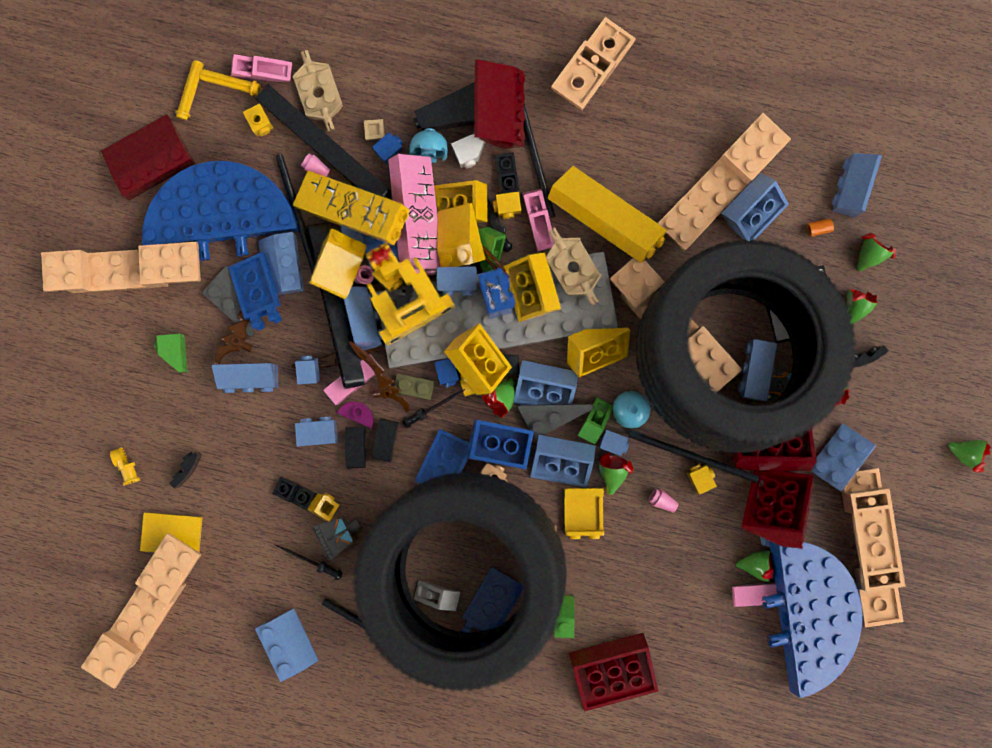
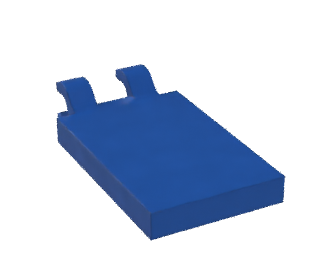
[228,252,282,331]
[415,429,469,483]
[461,567,523,645]

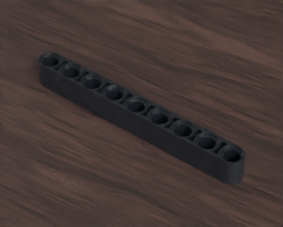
[254,83,392,199]
[306,222,365,389]

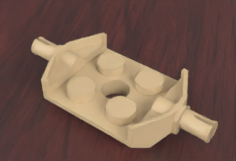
[292,50,343,132]
[546,228,602,305]

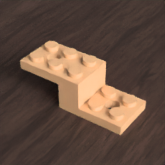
[551,17,636,111]

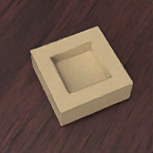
[364,119,385,141]

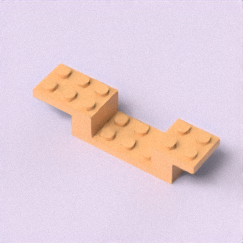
[658,113,791,251]
[41,242,201,293]
[609,258,742,392]
[842,468,905,628]
[81,533,202,689]

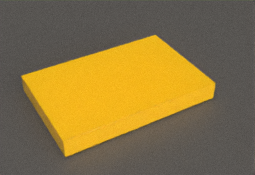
[140,512,203,552]

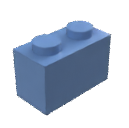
[437,267,477,296]
[295,417,338,446]

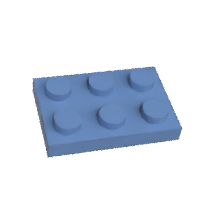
[810,424,876,492]

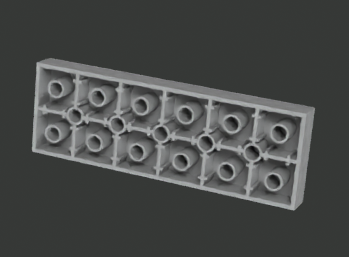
[376,252,618,369]

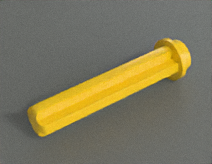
[175,60,204,121]
[200,69,260,96]

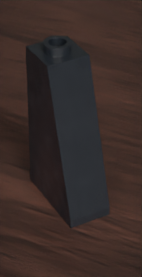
[413,82,475,131]

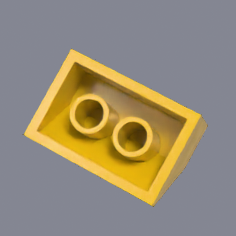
[503,253,561,322]
[444,323,512,395]

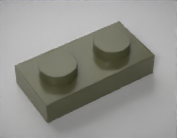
[394,374,435,400]

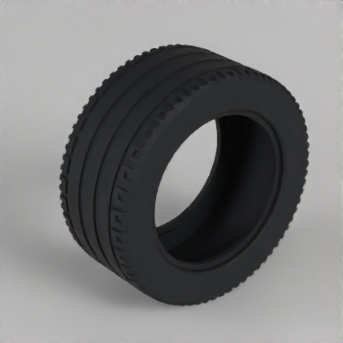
[635,239,856,453]
[353,472,567,692]

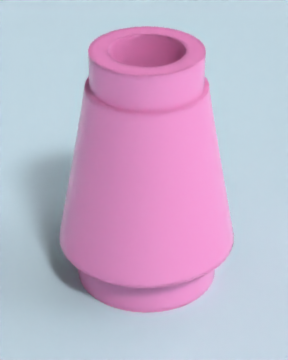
[301,153,330,177]
[354,265,374,284]
[648,488,679,513]

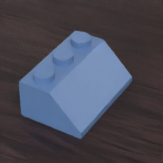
[831,153,882,218]
[721,173,789,241]
[258,232,305,295]
[344,287,383,350]
[738,339,777,402]
[514,360,578,405]
[212,363,279,393]
[530,435,595,488]
[255,608,319,682]

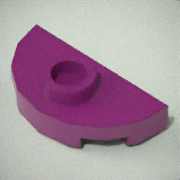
[337,402,374,428]

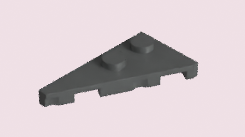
[202,266,255,338]
[518,403,595,439]

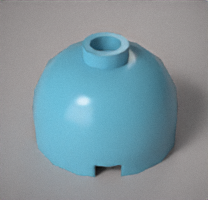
[409,128,448,163]
[612,390,651,429]

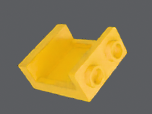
[564,488,604,539]

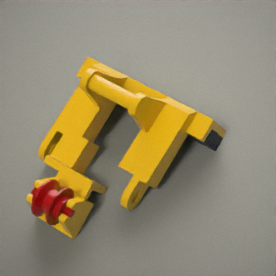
[366,242,455,346]

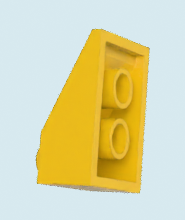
[434,180,487,223]
[437,203,485,267]
[310,229,367,299]
[567,328,630,378]

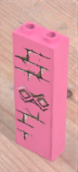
[388,154,441,276]

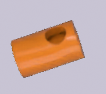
[807,218,834,237]

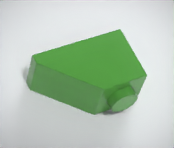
[478,227,506,273]
[154,333,188,373]
[578,397,613,444]
[553,595,575,638]

